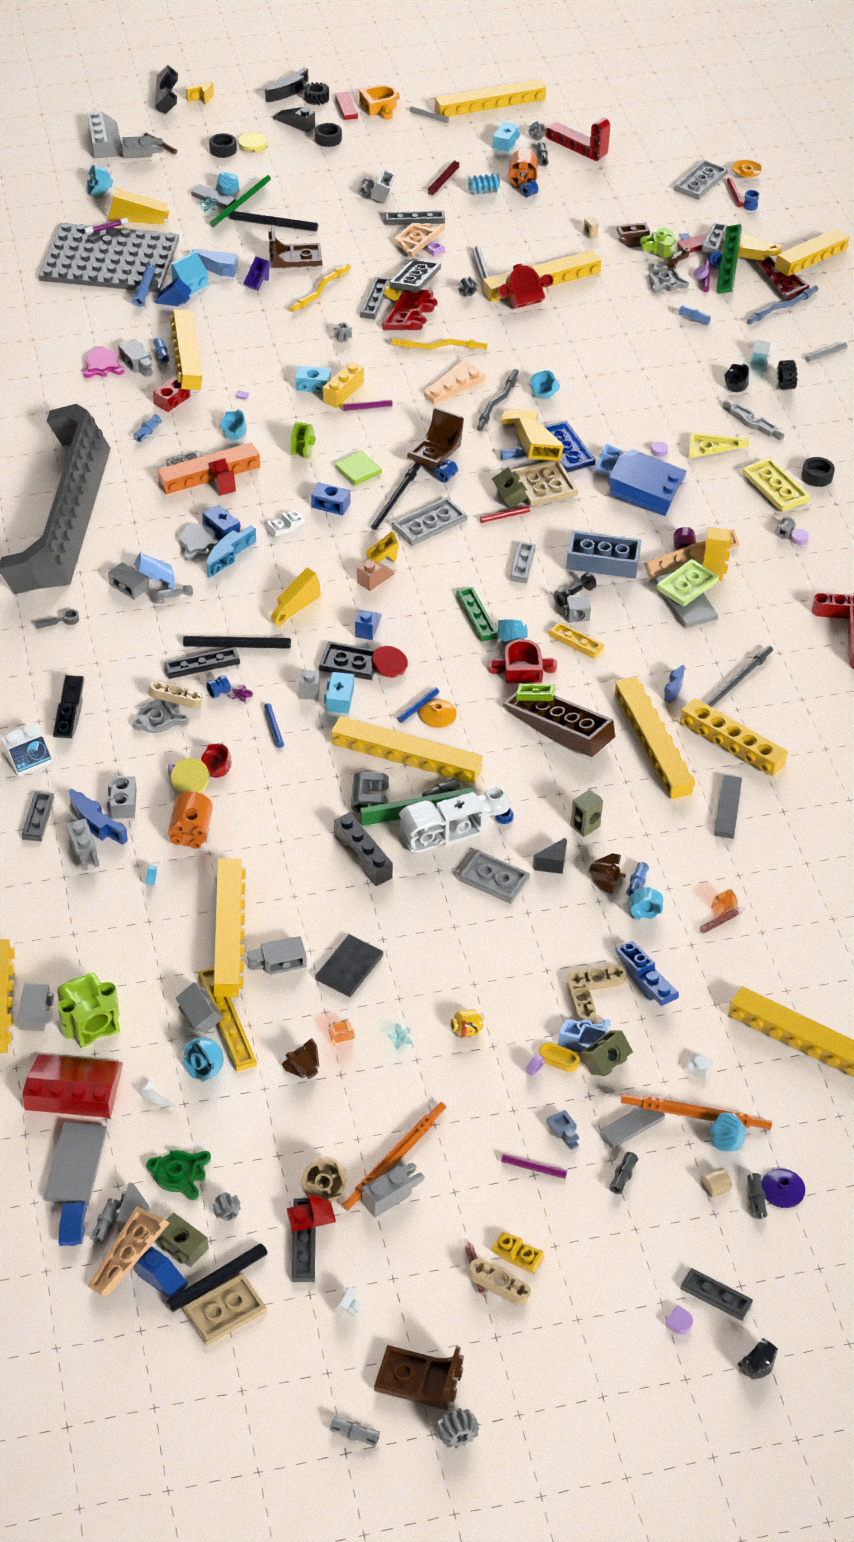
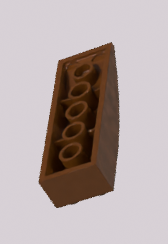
[503,692,616,757]

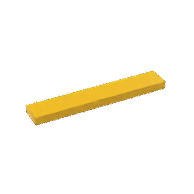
[198,966,257,1072]

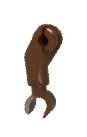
[667,247,690,271]

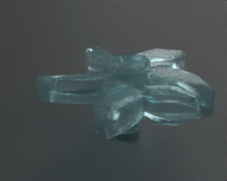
[200,196,218,212]
[388,1023,412,1049]

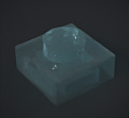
[751,352,770,372]

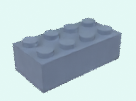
[566,530,642,579]

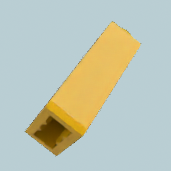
[108,188,170,224]
[516,417,564,461]

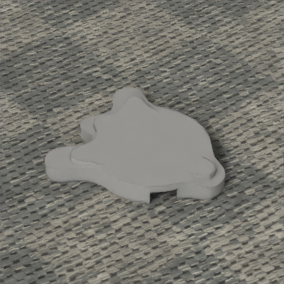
[649,263,689,293]
[180,523,220,561]
[133,699,189,733]

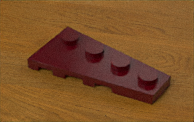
[756,256,810,301]

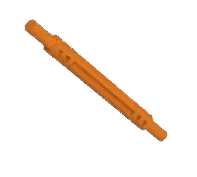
[620,1094,772,1130]
[342,1102,447,1211]

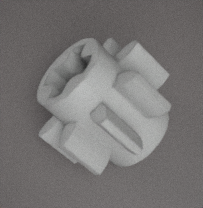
[529,121,546,141]
[334,322,352,342]
[212,1192,241,1221]

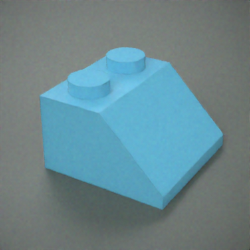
[171,251,209,295]

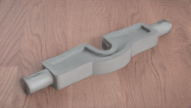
[723,400,785,440]

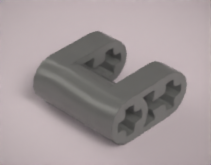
[351,772,389,813]

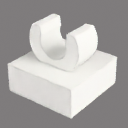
[333,1286,363,1317]

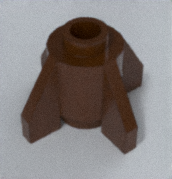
[589,853,626,894]
[282,1038,320,1079]

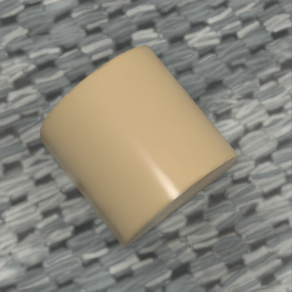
[583,217,599,239]
[700,1167,732,1198]

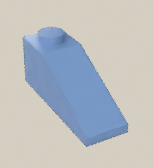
[192,249,238,277]

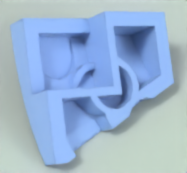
[593,443,622,477]
[133,553,175,589]
[558,1019,611,1052]

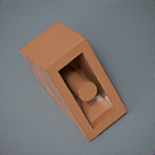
[357,559,394,591]

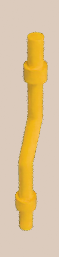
[290,264,351,312]
[391,338,488,350]

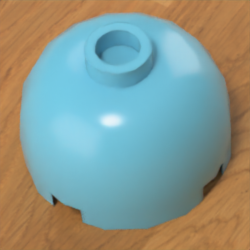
[87,165,113,196]
[182,1037,224,1082]

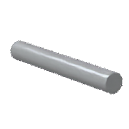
[409,106,449,123]
[805,342,848,362]

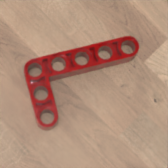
[545,117,610,161]
[811,593,854,669]

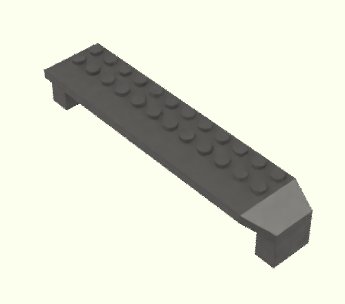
[0,404,111,594]

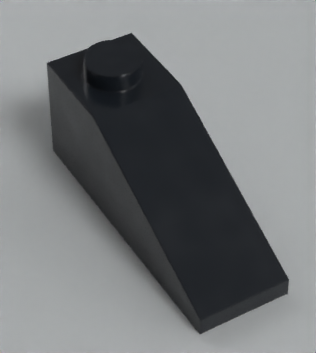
[273,107,315,133]

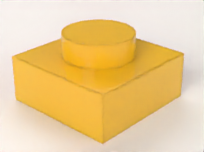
[383,282,402,302]

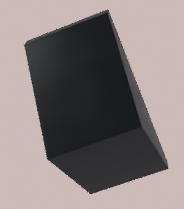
[533,838,567,874]

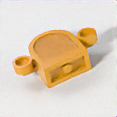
[359,85,400,120]

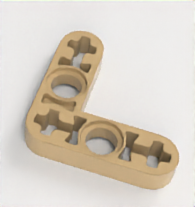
[567,965,626,1024]

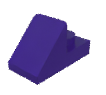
[243,256,270,291]

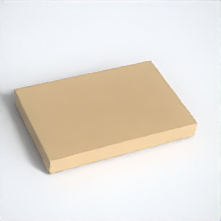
[183,1273,267,1346]

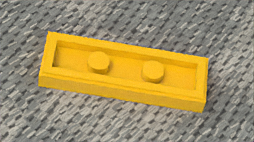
[549,622,604,659]

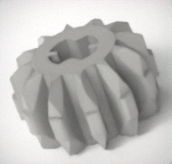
[437,1408,479,1448]

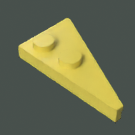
[688,432,749,458]

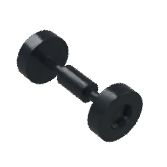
[554,572,597,607]

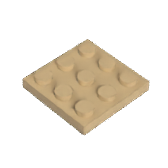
[512,460,578,506]

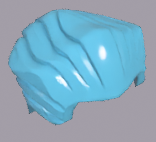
[215,172,239,196]
[530,370,560,399]
[220,409,247,440]
[497,619,528,643]
[628,887,664,920]
[710,1113,746,1152]

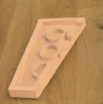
[424,359,485,404]
[87,1206,169,1297]

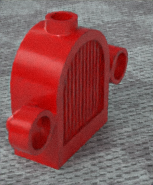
[497,263,554,309]
[488,639,558,683]

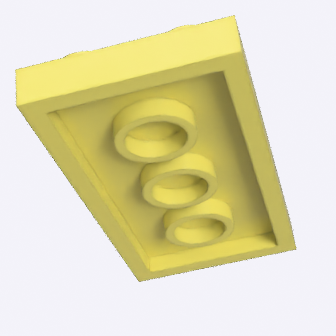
[742,458,810,512]

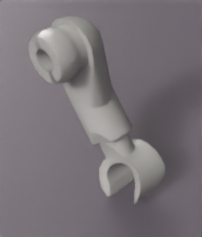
[154,585,193,604]

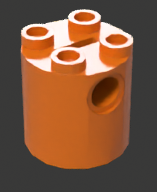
[168,791,213,849]

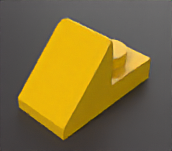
[186,81,214,104]
[365,531,399,562]

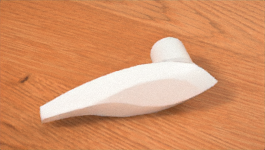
[138,1080,176,1107]

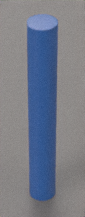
[397,687,440,723]
[264,703,284,748]

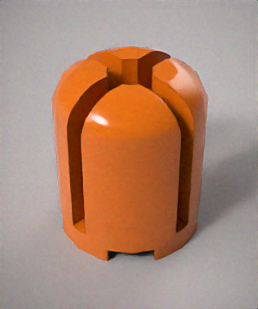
[508,149,538,188]

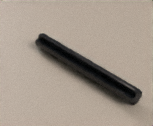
[166,1243,268,1312]

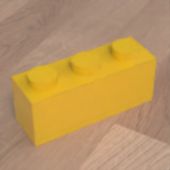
[323,362,364,408]
[703,527,732,581]

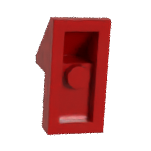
[208,458,236,496]
[287,1194,336,1232]

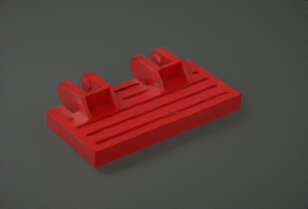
[381,290,438,330]

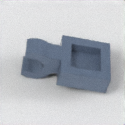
[546,1110,579,1150]

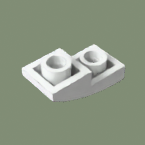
[265,511,305,537]

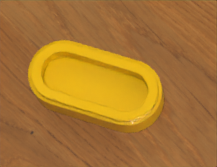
[539,1043,580,1072]

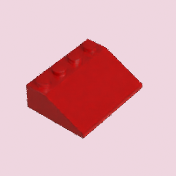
[22,1054,123,1118]

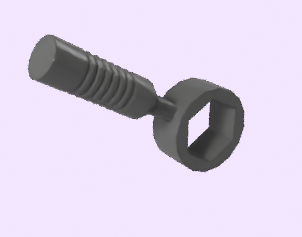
[36,609,79,629]

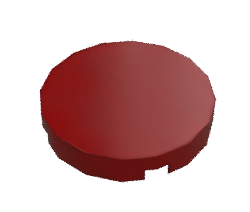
[371,646,408,678]

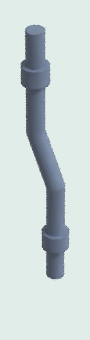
[747,285,819,325]

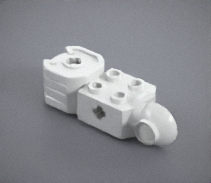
[399,787,511,853]

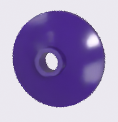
[762,1168,806,1208]

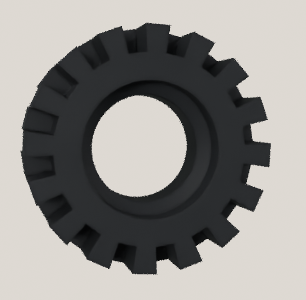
[304,82,329,105]
[777,360,798,390]

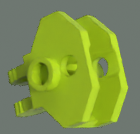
[640,227,676,258]
[290,422,316,458]

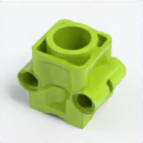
[57,972,120,1048]

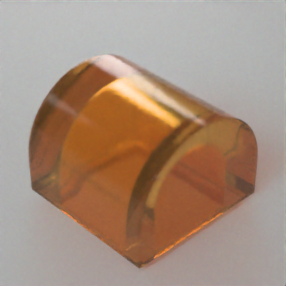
[711,889,738,915]
[328,1018,355,1045]

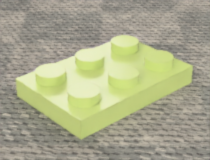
[657,559,719,607]

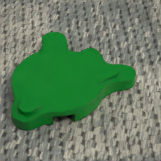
[146,1150,211,1201]

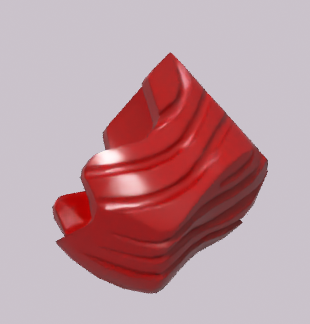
[201,743,232,778]

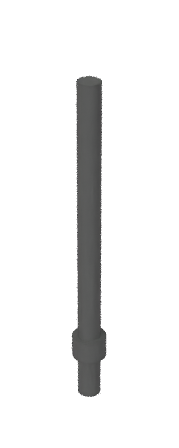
[705,646,774,707]

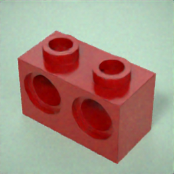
[153,376,191,412]

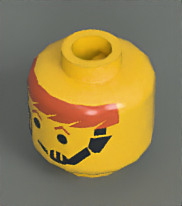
[451,1009,483,1038]

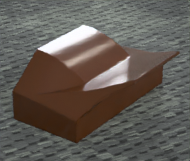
[617,222,650,248]

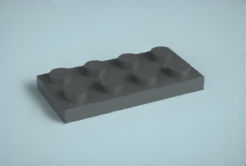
[390,259,441,293]

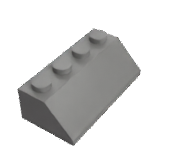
[87,110,123,159]

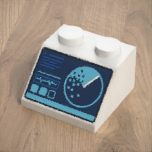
[0,723,53,776]

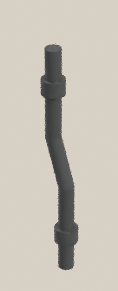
[477,369,519,431]

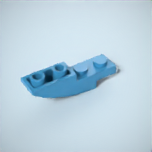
[206,525,256,578]

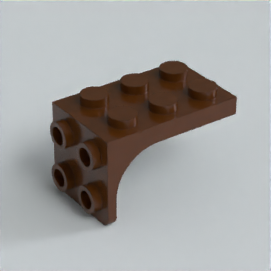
[268,225,323,268]
[407,408,464,469]
[374,1345,464,1410]

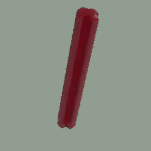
[428,160,460,195]

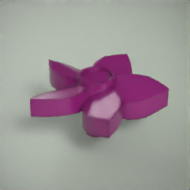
[232,685,253,702]

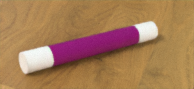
[84,217,129,235]

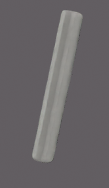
[472,245,490,282]

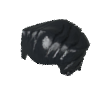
[724,363,749,392]
[737,1338,778,1379]

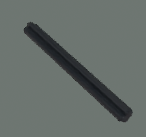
[231,211,319,232]
[183,636,291,649]

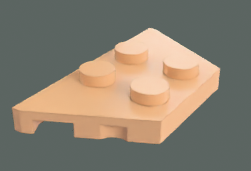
[395,223,445,257]

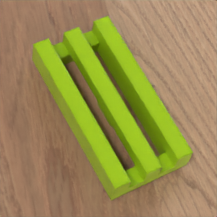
[516,684,556,701]

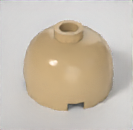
[301,1156,347,1202]

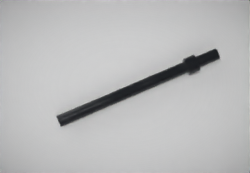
[371,462,421,530]

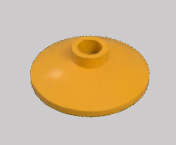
[732,160,762,178]
[419,699,457,728]

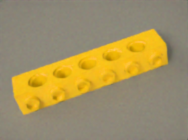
[680,698,788,777]

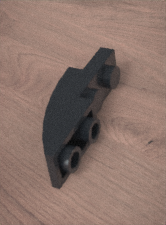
[265,67,309,102]
[53,675,85,739]

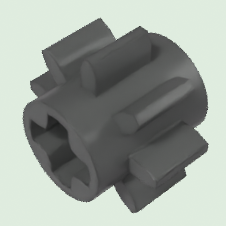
[458,277,478,297]

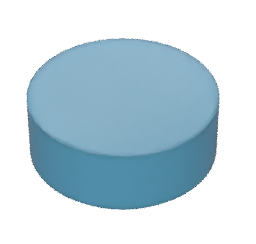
[146,865,158,886]

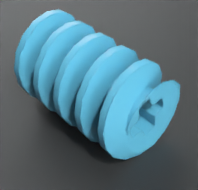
[468,173,500,195]

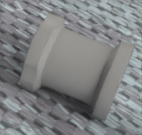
[357,178,374,197]
[775,517,796,539]

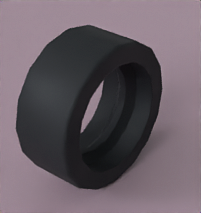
[315,123,342,147]
[209,133,237,158]
[801,457,835,487]

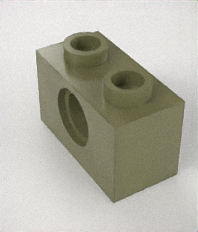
[492,467,528,509]
[570,789,603,837]
[580,1030,633,1076]
[156,1212,209,1268]

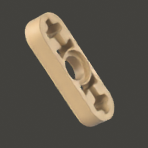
[148,681,203,708]
[467,1259,531,1305]

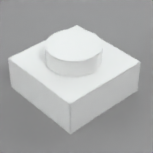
[686,1052,714,1080]

